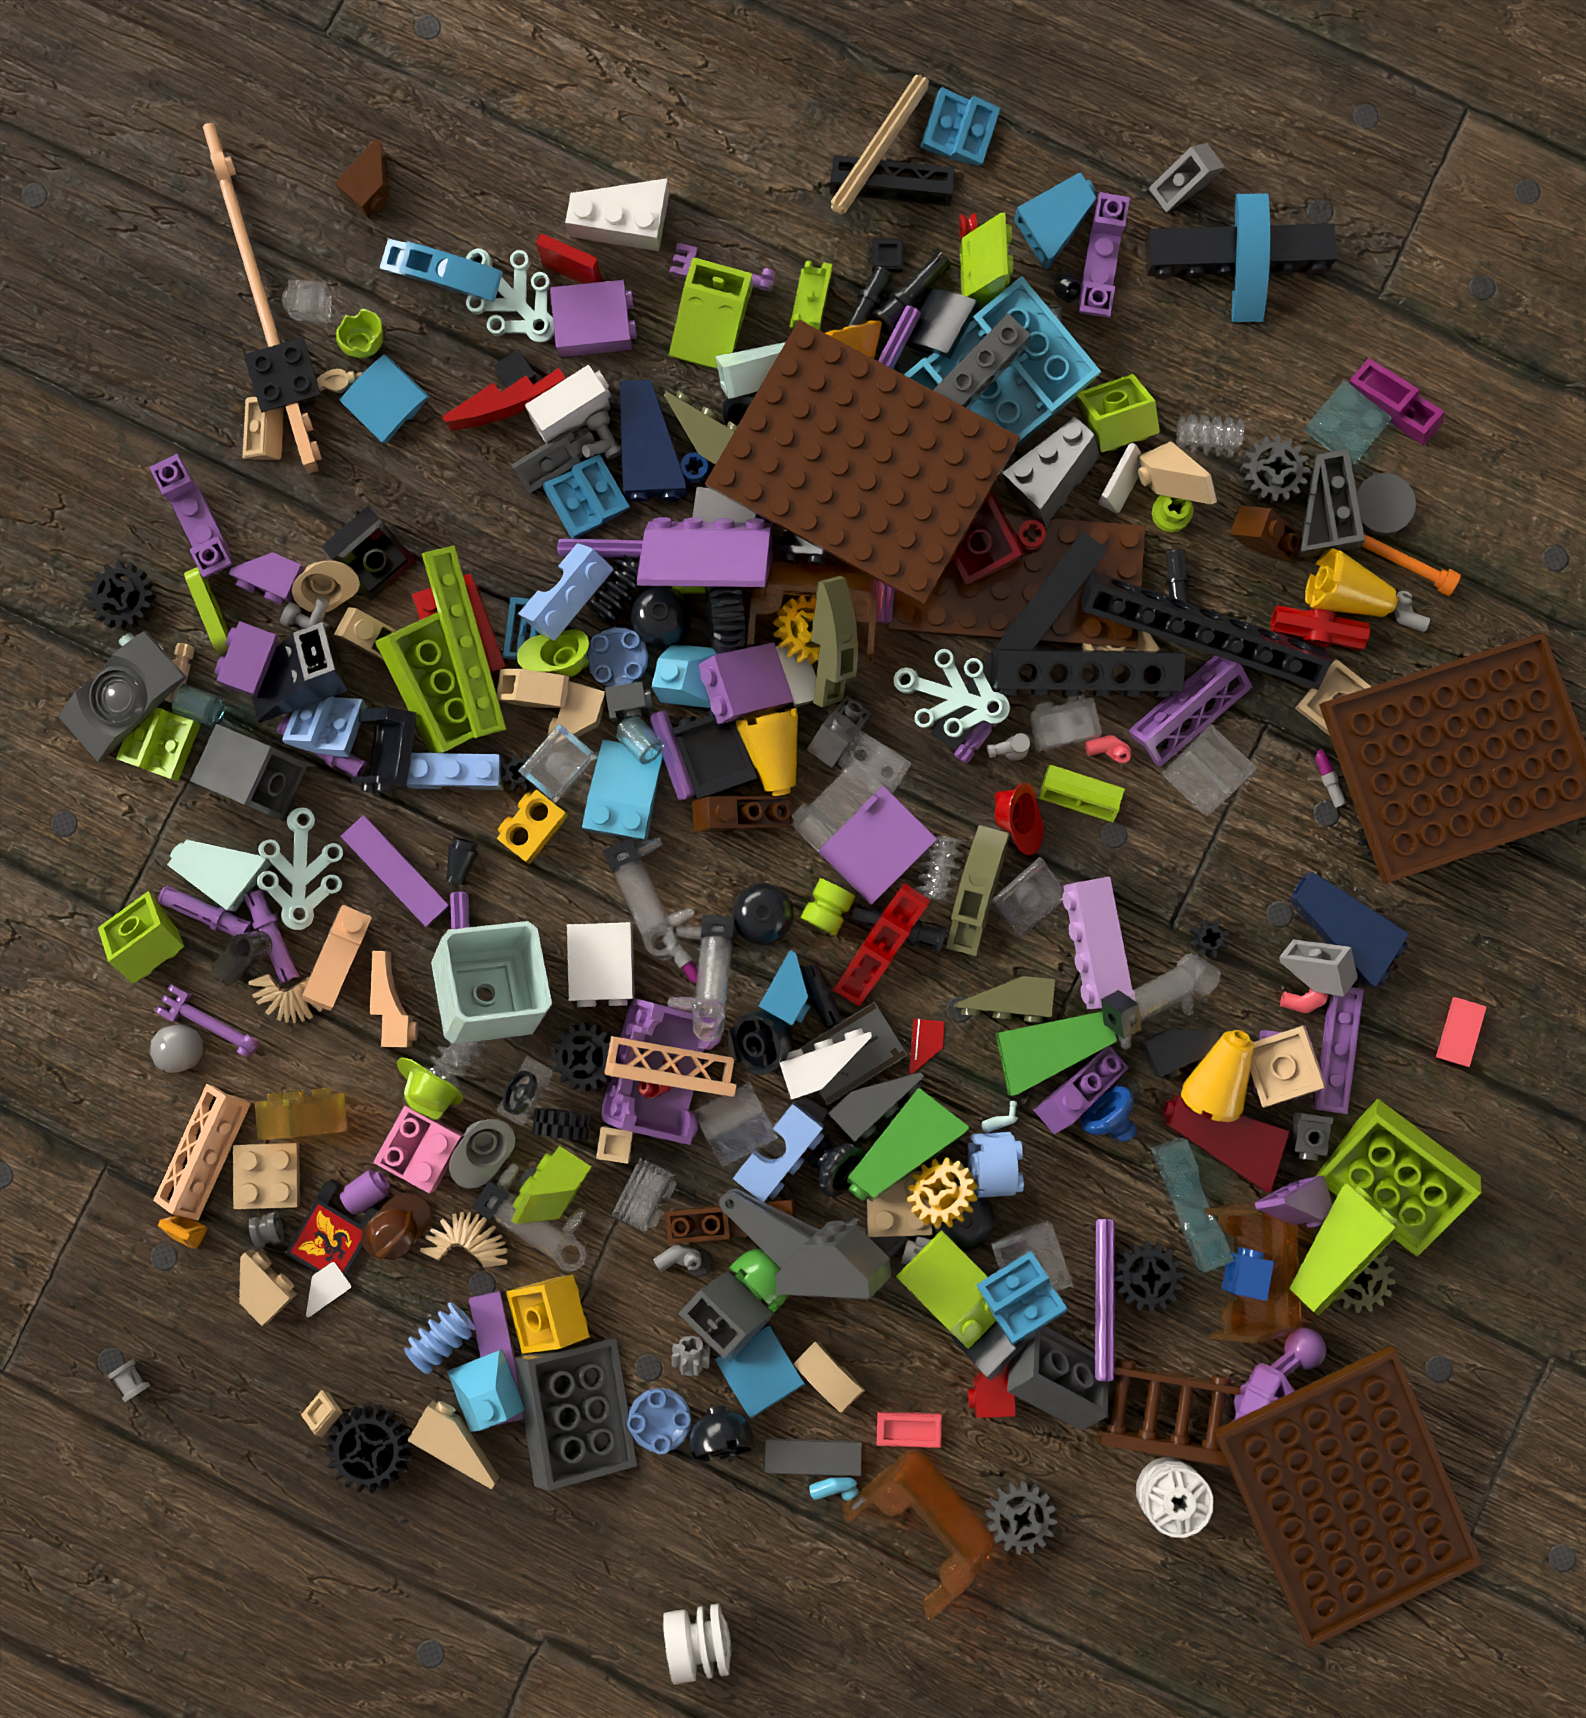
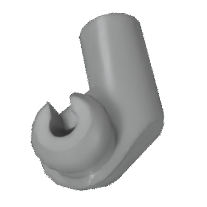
[1393,591,1430,633]
[653,1244,702,1272]

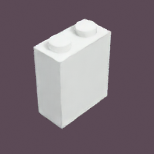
[525,365,612,443]
[567,922,635,1007]

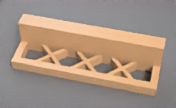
[604,1036,736,1097]
[154,1084,251,1220]

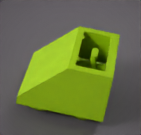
[511,1145,591,1224]

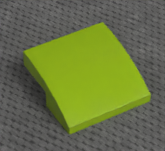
[116,707,201,782]

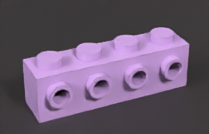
[1062,877,1135,1009]

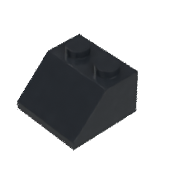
[321,506,417,602]

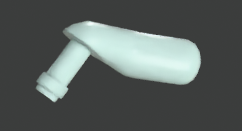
[981,1101,1018,1133]

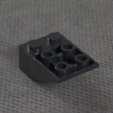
[252,622,348,723]

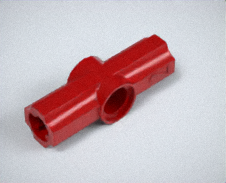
[1270,605,1370,651]

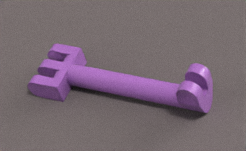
[669,243,775,292]
[155,984,259,1057]

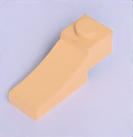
[301,905,372,1011]
[370,951,418,1047]

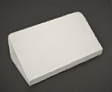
[1098,443,1142,513]
[776,646,816,708]

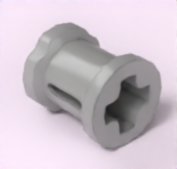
[107,1359,150,1402]

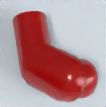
[638,1059,679,1099]

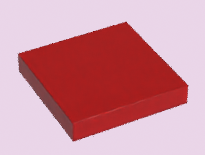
[536,234,603,284]

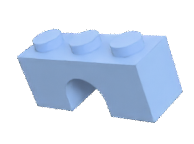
[519,543,614,641]
[407,753,504,790]
[733,1101,824,1202]

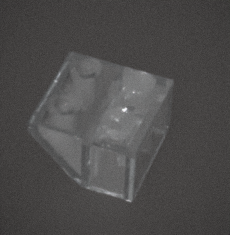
[1161,724,1257,817]

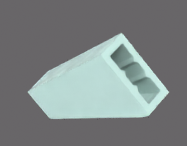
[715,342,786,399]

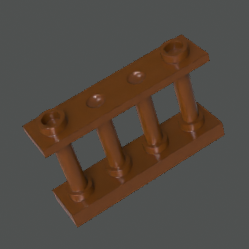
[1096,1359,1240,1467]

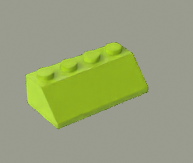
[375,612,474,753]

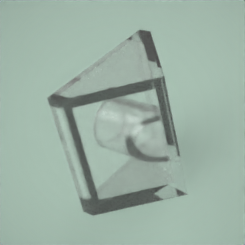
[518,723,598,806]
[991,857,1064,937]
[694,1082,779,1167]

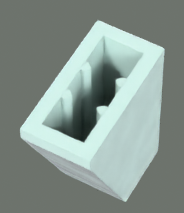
[167,840,272,912]

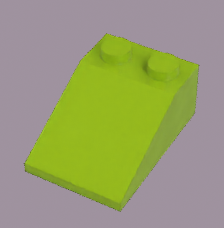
[896,1230,996,1349]

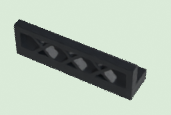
[830,155,955,206]

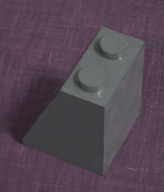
[190,724,308,821]

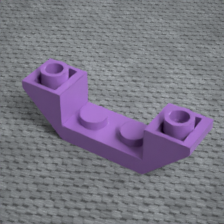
[1079,192,1130,318]
[149,454,233,579]

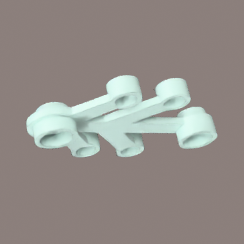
[466,249,555,343]
[894,649,1010,738]
[257,807,343,930]

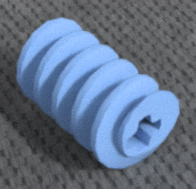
[404,1302,475,1374]

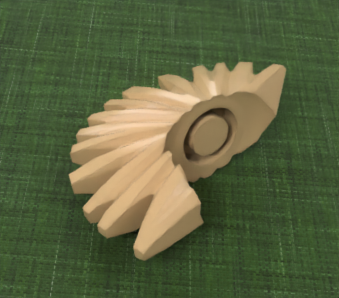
[248,974,323,1023]
[420,1212,507,1268]

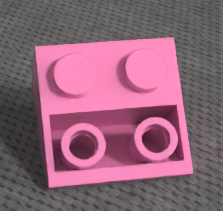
[373,1106,464,1193]

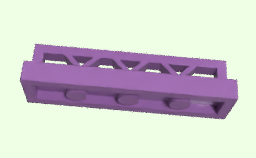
[1128,656,1253,767]

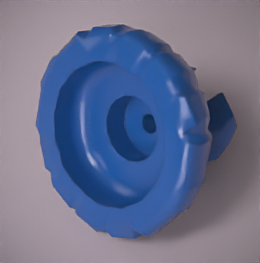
[1080,1086,1137,1142]

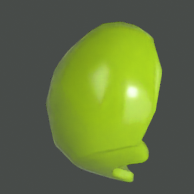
[336,309,384,358]

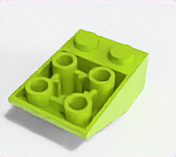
[960,213,1013,308]
[669,257,753,370]

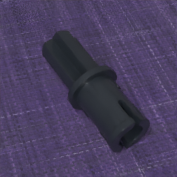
[1165,549,1190,603]

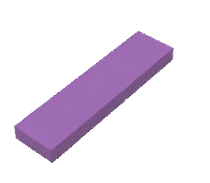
[341,815,450,927]
[1314,987,1364,1114]
[469,1290,524,1425]

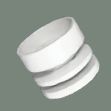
[1136,1457,1213,1538]
[663,1603,732,1685]

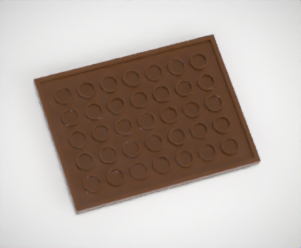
[705,320,1020,606]
[1319,632,1586,884]
[1213,1345,1482,1648]

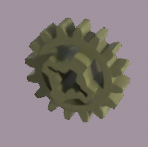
[1334,1254,1395,1313]

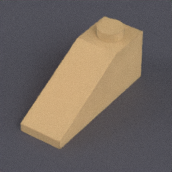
[1137,441,1217,504]
[408,1401,499,1489]

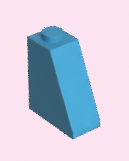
[1014,172,1096,271]

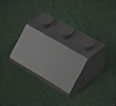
[1008,1326,1108,1431]

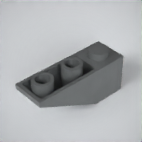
[828,1072,924,1142]

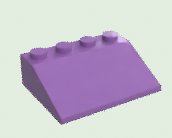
[637,517,773,587]

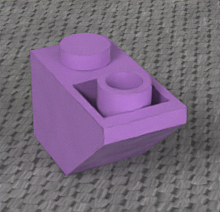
[228,552,305,605]

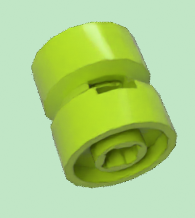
[800,878,856,936]

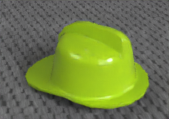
[517,629,590,678]
[397,1058,463,1120]

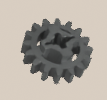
[1240,435,1310,505]
[986,1480,1057,1555]

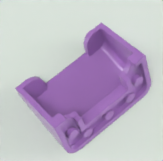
[601,999,723,1145]

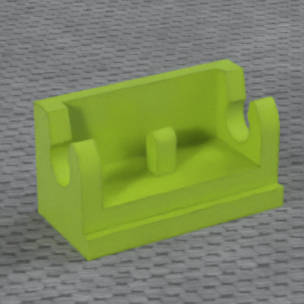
[790,261,832,330]

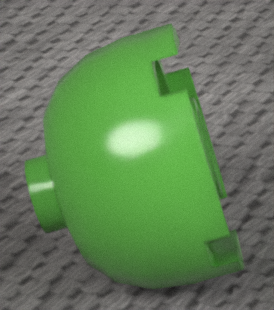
[729,1249,789,1313]

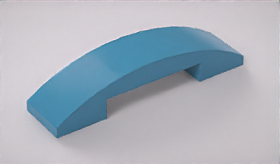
[1231,193,1270,322]

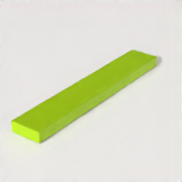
[422,545,506,738]

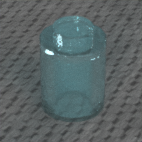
[172,683,225,726]
[616,716,664,765]

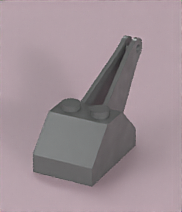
[719,1188,891,1299]

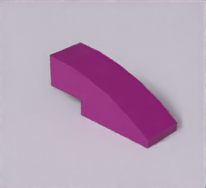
[1349,358,1445,446]

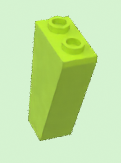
[1289,1183,1399,1316]

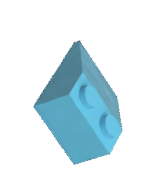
[582,739,663,842]

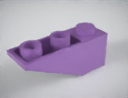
[1034,1045,1129,1134]

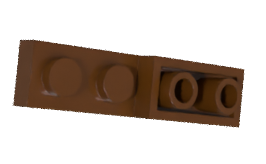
[665,1199,796,1244]

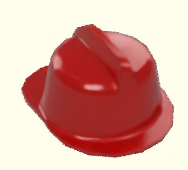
[994,783,1044,855]

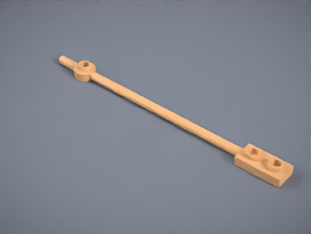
[203,123,322,474]

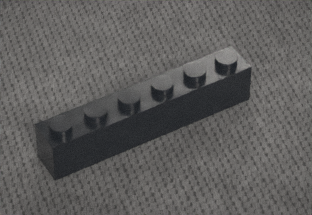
[1145,223,1337,279]

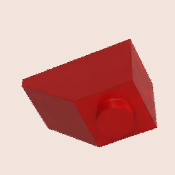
[967,1362,1015,1418]

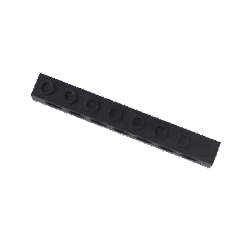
[1081,571,1332,690]

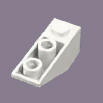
[780,1028,872,1099]

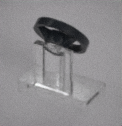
[496,1056,555,1127]

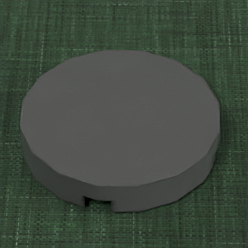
[1356,473,1416,536]

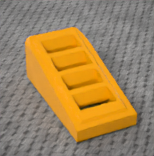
[158,1215,208,1249]

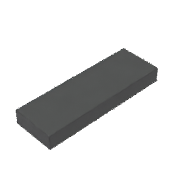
[765,1438,862,1476]

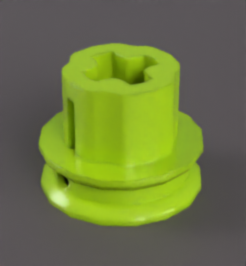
[1151,495,1194,533]

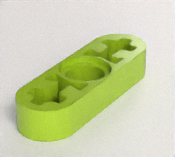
[184,567,229,655]

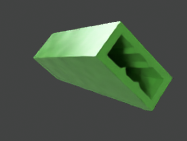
[995,1011,1117,1096]
[847,1088,969,1202]

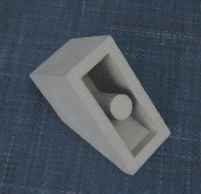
[1148,143,1225,212]
[1279,940,1358,996]

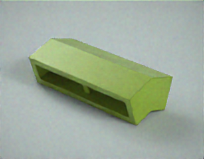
[1039,765,1125,822]

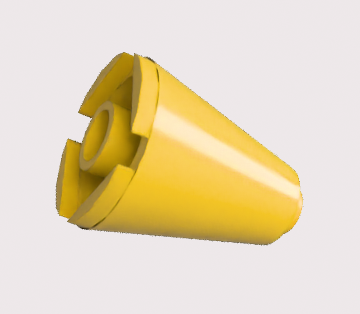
[1305,548,1398,617]
[736,708,798,796]
[1181,1030,1254,1122]

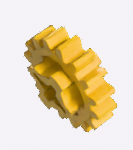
[773,596,821,665]
[907,1158,978,1229]

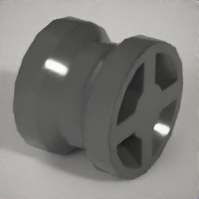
[249,1212,284,1249]

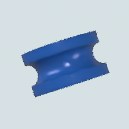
[680,452,708,483]

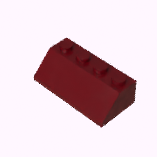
[952,489,1027,585]

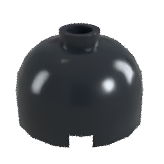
[630,586,692,649]
[732,883,794,945]
[728,1009,792,1076]
[932,1191,995,1251]
[690,1406,755,1462]

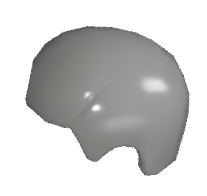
[150,1024,203,1073]

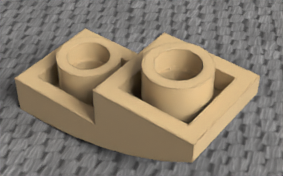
[793,1341,864,1413]

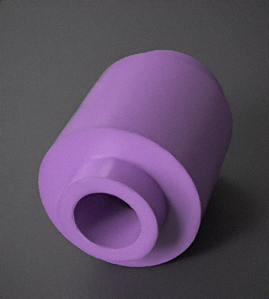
[340,1169,390,1215]

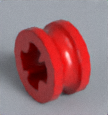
[959,213,978,241]
[1017,520,1046,551]

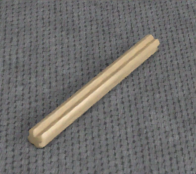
[831,74,929,215]

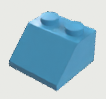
[759,950,810,1025]

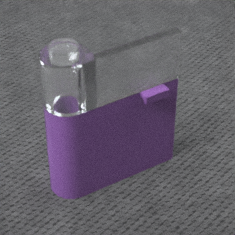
[791,759,937,905]

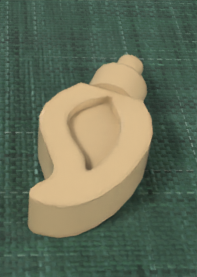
[317,369,363,393]

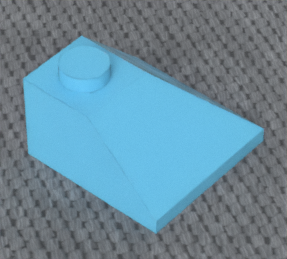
[651,644,722,708]
[447,1349,525,1432]

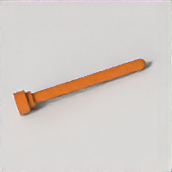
[1361,534,1461,597]

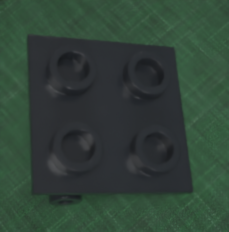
[244,337,321,413]

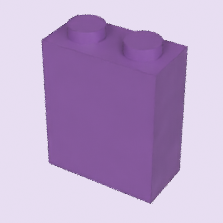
[550,280,637,357]
[698,642,794,724]

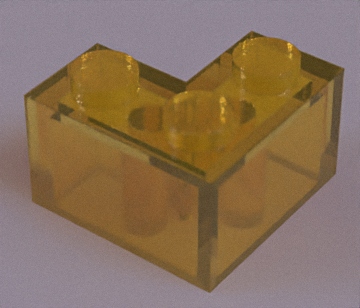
[255,1088,347,1140]

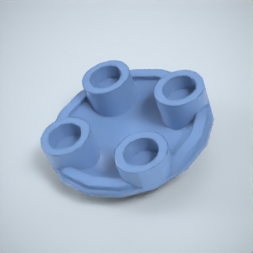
[587,627,648,687]
[627,1388,692,1454]

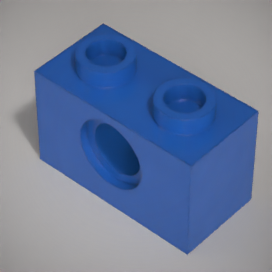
[1221,1247,1274,1301]

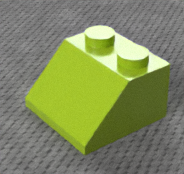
[1076,374,1160,453]
[98,891,184,984]

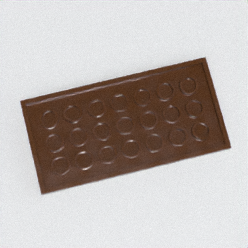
[888,515,1145,649]

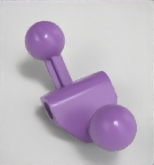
[1234,1328,1327,1420]

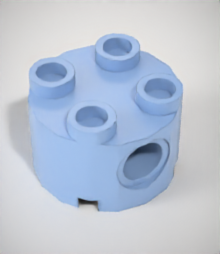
[967,1132,1024,1198]

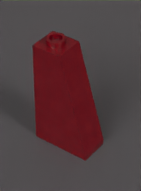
[1162,1095,1289,1193]

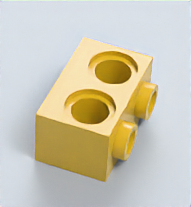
[496,790,569,864]

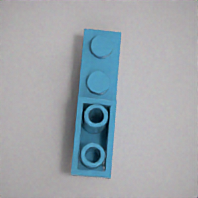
[380,238,503,302]

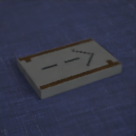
[797,1002,908,1105]

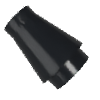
[446,837,479,885]

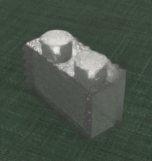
[611,1156,678,1233]

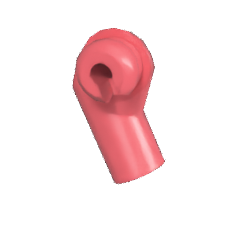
[1085,735,1131,764]
[1280,988,1328,1013]

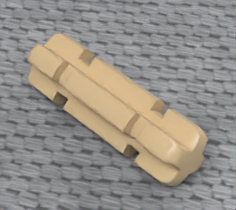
[164,643,195,704]

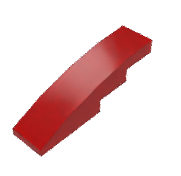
[442,368,566,431]
[833,883,930,1007]

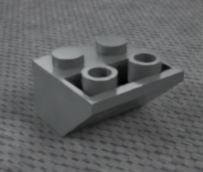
[678,1271,774,1363]

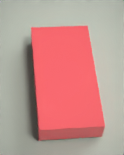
[1436,997,1486,1067]
[876,1411,942,1448]

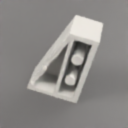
[565,178,669,251]

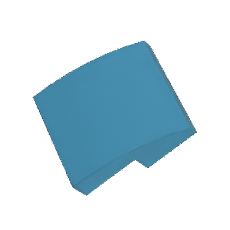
[920,87,1000,166]
[339,354,429,443]
[543,454,629,539]
[976,1251,1067,1346]
[715,1325,805,1419]

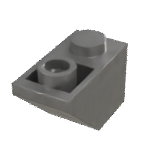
[807,696,872,768]

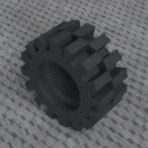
[531,1108,592,1140]

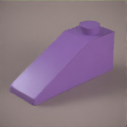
[1255,1175,1333,1228]

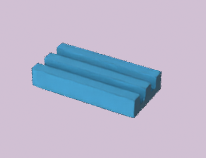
[503,597,539,661]

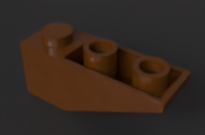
[692,796,794,833]

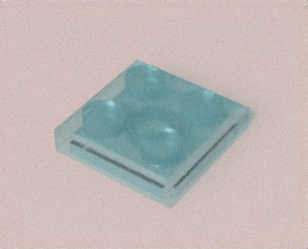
[1303,380,1392,467]

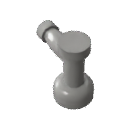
[582,410,622,460]
[280,597,330,630]
[987,733,1030,761]

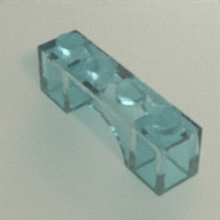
[1151,1137,1234,1273]

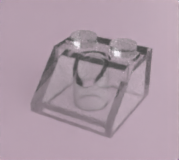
[991,1220,1073,1291]

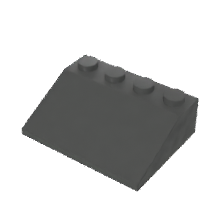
[514,1338,637,1491]

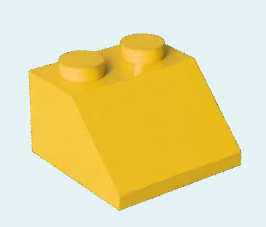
[506,1275,590,1354]

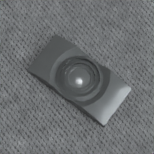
[58,631,187,762]

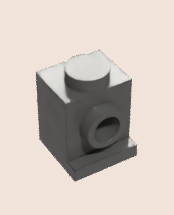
[605,682,653,723]
[1289,1112,1333,1161]

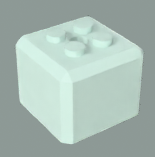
[431,921,552,1044]

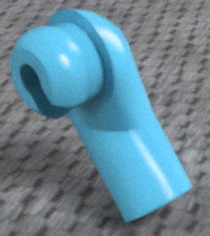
[809,1477,859,1501]

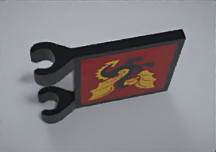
[285,1179,381,1276]

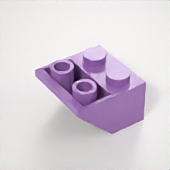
[215,621,280,697]

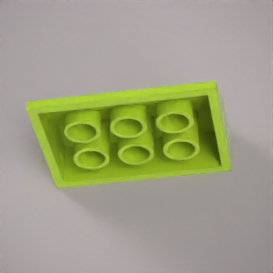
[1315,1099,1481,1257]

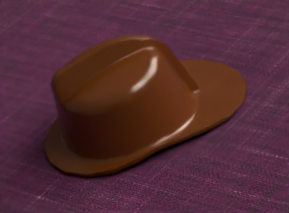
[361,1193,431,1260]

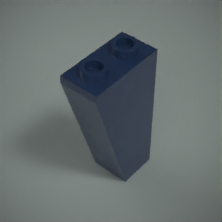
[620,380,687,502]
[1288,872,1409,987]

